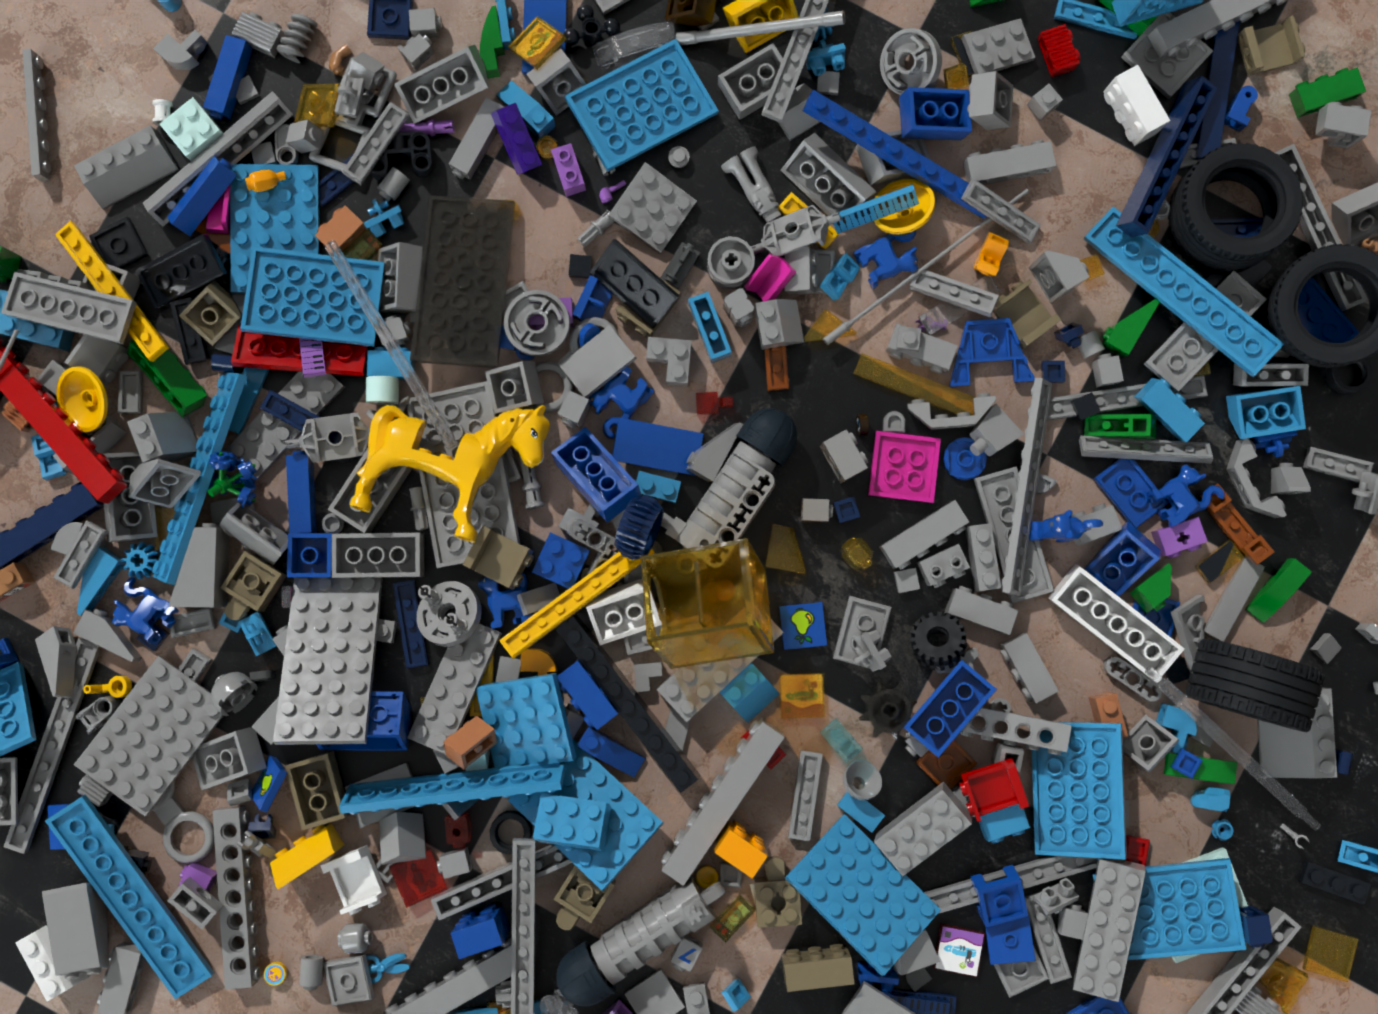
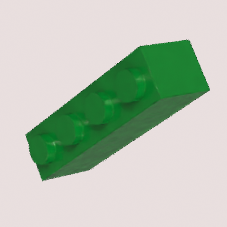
[127,340,207,418]

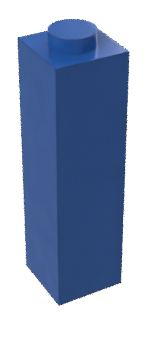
[203,35,253,121]
[167,156,237,236]
[286,451,317,533]

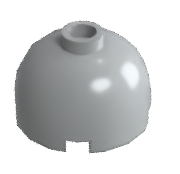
[211,672,257,716]

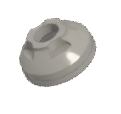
[843,760,882,800]

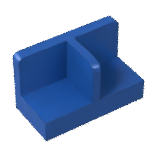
[572,275,613,327]

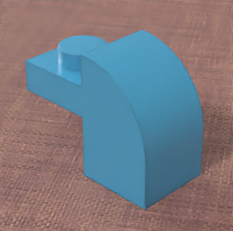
[1156,703,1197,754]

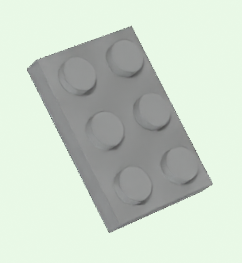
[961,18,1035,74]

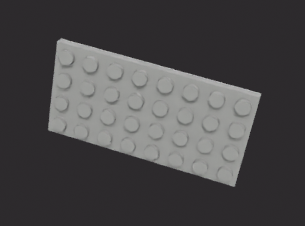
[407,381,520,568]
[273,577,383,745]

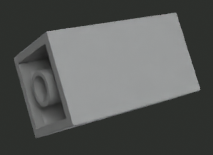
[169,523,230,608]
[42,883,110,980]

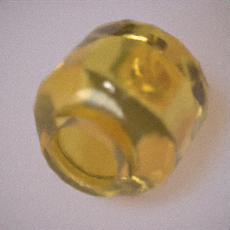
[841,537,874,570]

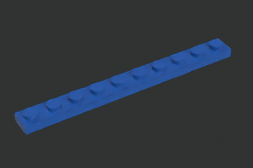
[802,90,987,219]

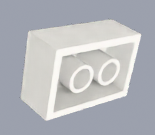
[1103,65,1170,146]

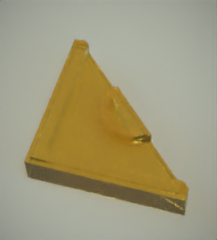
[803,309,857,343]

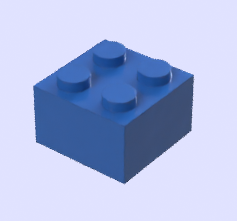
[532,532,591,589]
[287,533,332,578]

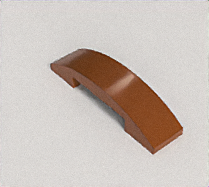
[1200,483,1275,565]

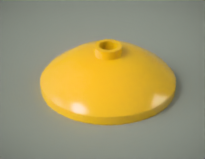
[874,179,936,234]
[56,366,108,432]

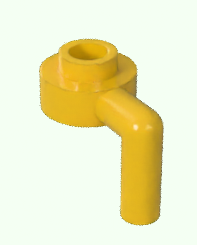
[83,676,132,698]

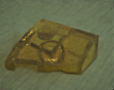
[765,524,806,574]
[1259,958,1309,1014]

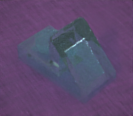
[820,718,863,763]

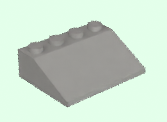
[1257,687,1337,778]

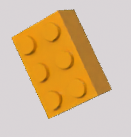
[714,820,768,879]

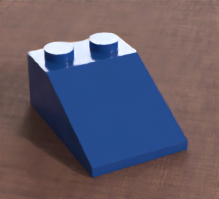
[1084,521,1161,597]

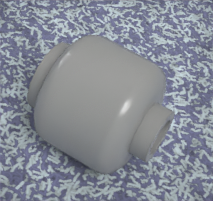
[337,923,373,953]

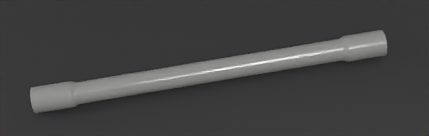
[676,11,845,46]

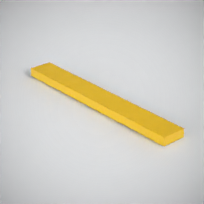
[55,220,169,362]
[499,549,655,659]

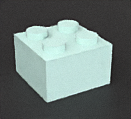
[159,97,223,161]

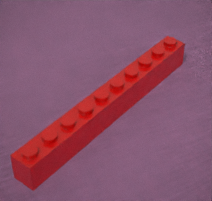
[0,338,127,504]

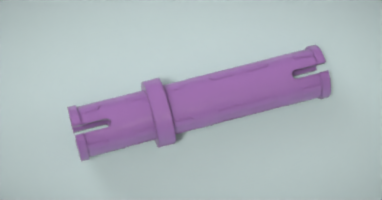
[398,119,455,137]

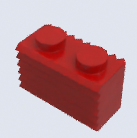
[1037,24,1080,78]

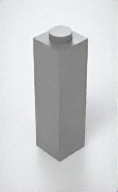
[449,97,504,180]

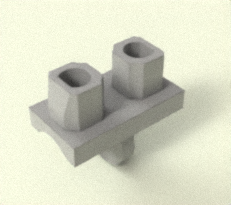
[334,75,366,118]
[1352,471,1378,514]
[853,630,892,672]
[1033,878,1079,916]

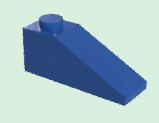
[577,726,646,777]

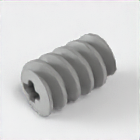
[276,14,318,63]

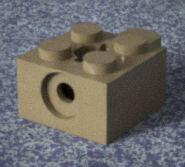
[220,551,287,620]
[754,856,802,928]
[553,865,616,930]

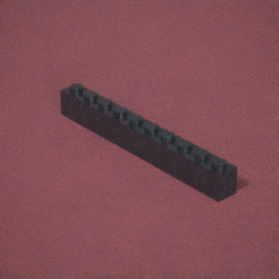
[555,613,701,793]

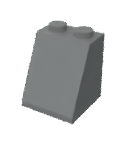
[127,412,197,463]

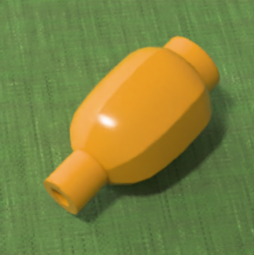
[245,170,287,192]

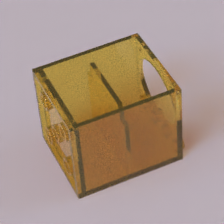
[641,538,774,669]

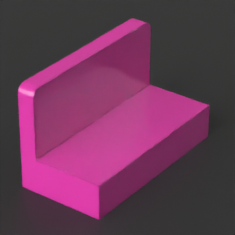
[206,184,231,234]
[744,254,796,301]

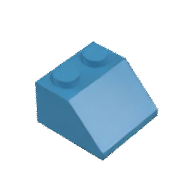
[719,662,780,723]

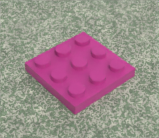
[868,431,941,503]

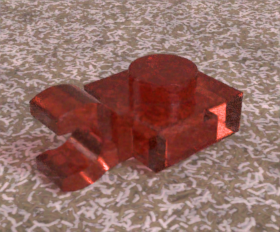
[696,392,733,415]

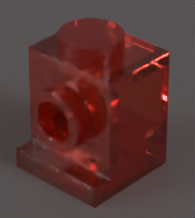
[444,813,471,848]

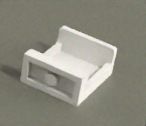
[320,845,387,915]

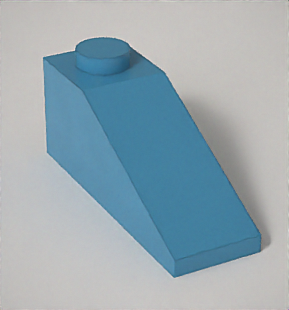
[496,81,556,140]
[77,547,126,616]
[1338,840,1378,873]

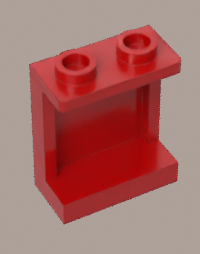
[959,758,1029,822]

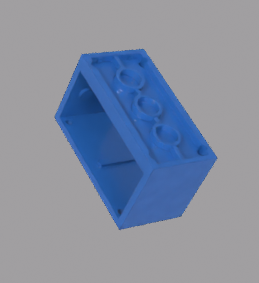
[316,691,412,751]

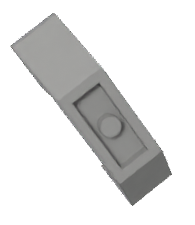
[907,393,996,430]
[1226,438,1287,518]

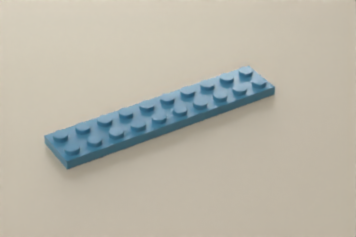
[1083,206,1284,377]
[152,372,247,585]
[339,762,566,814]
[45,794,214,1000]

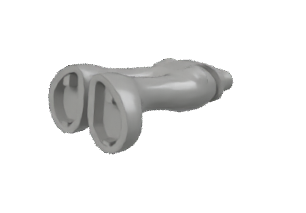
[721,146,781,223]

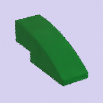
[480,6,505,79]
[1245,558,1312,623]
[1164,753,1237,784]

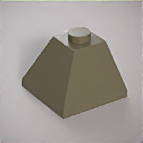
[179,281,241,346]

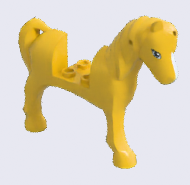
[350,405,550,543]

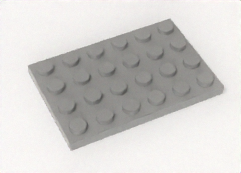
[74,656,229,817]

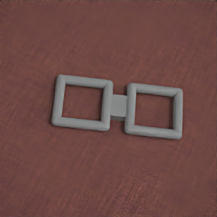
[309,57,397,172]

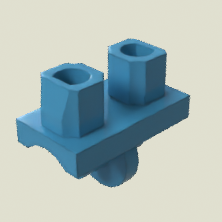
[806,39,846,76]
[364,198,404,237]
[238,611,276,656]

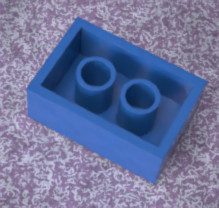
[899,87,972,140]
[557,660,619,730]
[451,903,511,959]

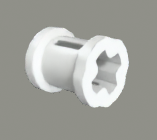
[152,99,173,126]

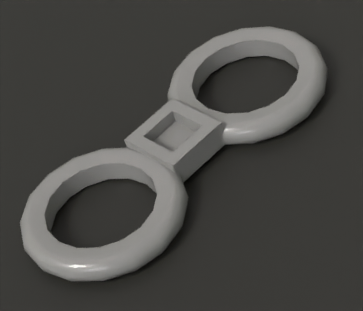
[532,317,619,412]
[152,781,214,864]

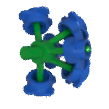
[207,451,257,509]

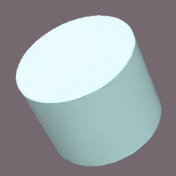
[366,376,399,405]

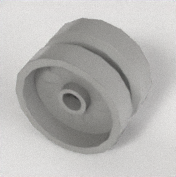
[707,236,755,290]

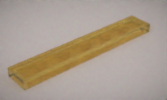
[853,353,976,416]

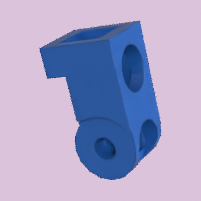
[1224,86,1258,132]

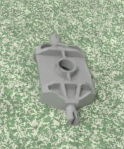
[750,205,842,257]
[285,413,370,463]

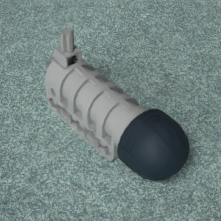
[661,408,797,571]
[556,875,726,1007]

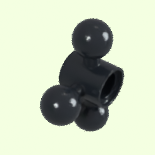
[563,4,620,46]

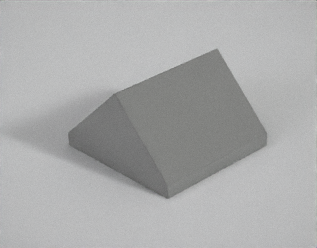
[778,83,821,141]
[1123,714,1179,773]
[379,812,426,865]

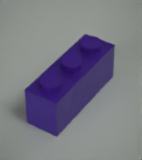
[491,103,542,175]

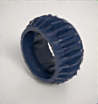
[614,495,664,560]

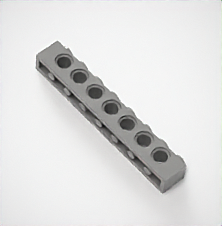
[212,805,260,990]

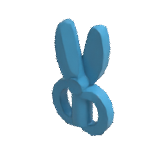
[366,953,410,984]

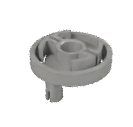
[880,28,942,95]
[504,290,570,356]
[417,581,481,647]

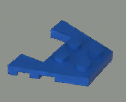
[949,318,1035,387]

